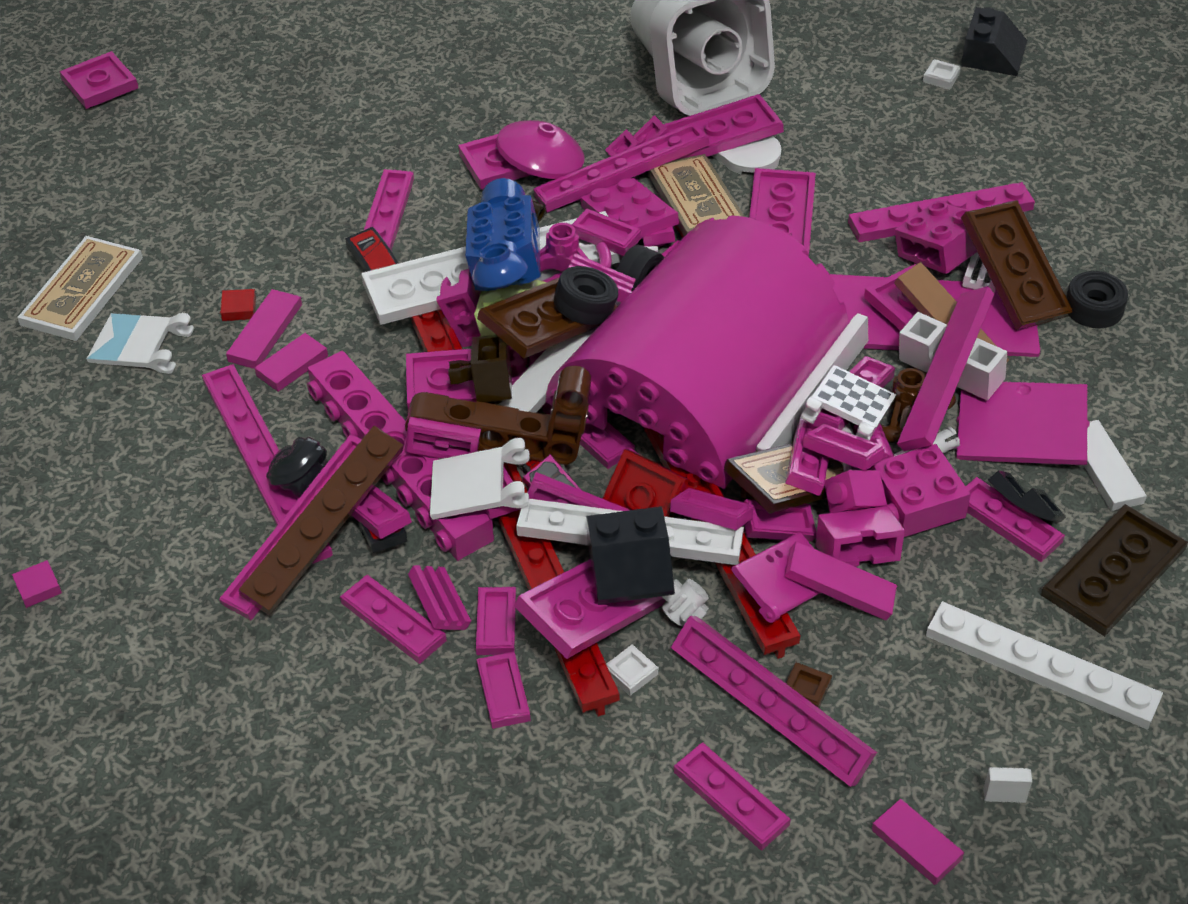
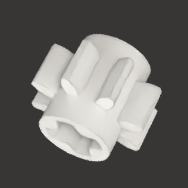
[662,579,709,626]

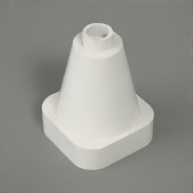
[630,0,775,116]

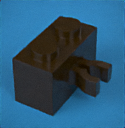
[448,334,512,404]

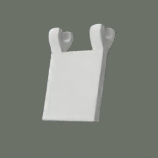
[430,438,530,520]

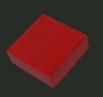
[220,289,256,321]

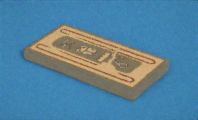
[648,154,745,236]

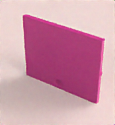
[956,382,1090,465]

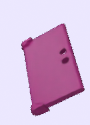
[731,532,821,623]

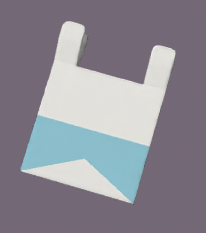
[86,313,194,374]

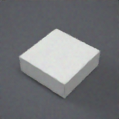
[923,59,961,90]
[606,644,658,696]
[983,767,1032,803]

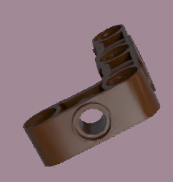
[405,366,591,465]

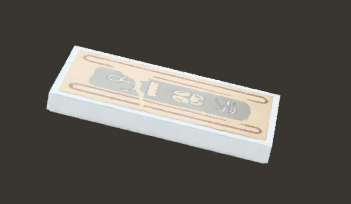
[17,236,143,341]

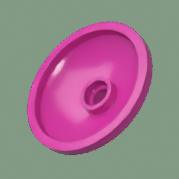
[496,120,585,179]

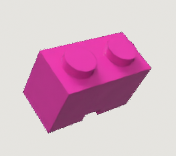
[815,506,905,567]

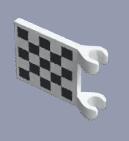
[800,365,896,441]

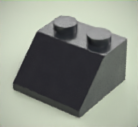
[961,7,1028,76]
[586,506,675,605]

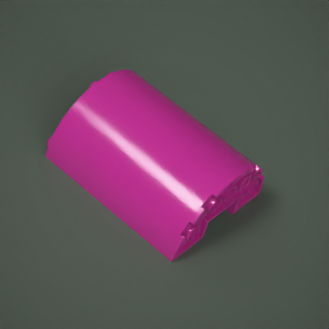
[546,216,848,489]

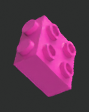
[895,200,977,274]
[871,444,971,537]

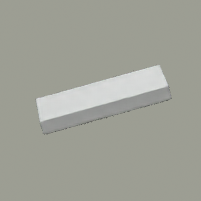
[1083,420,1147,511]

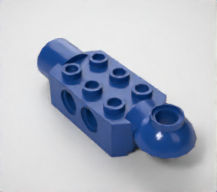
[465,178,541,291]

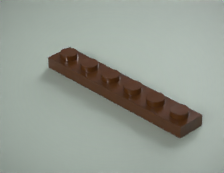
[239,426,403,616]

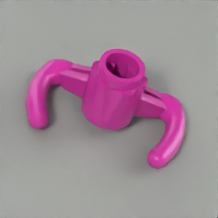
[540,223,612,272]

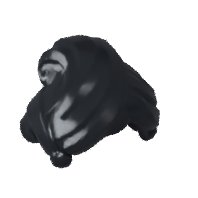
[266,437,328,497]

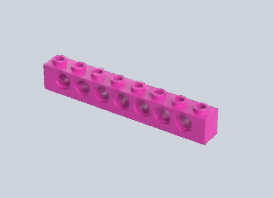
[307,350,494,561]

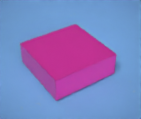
[12,560,62,608]

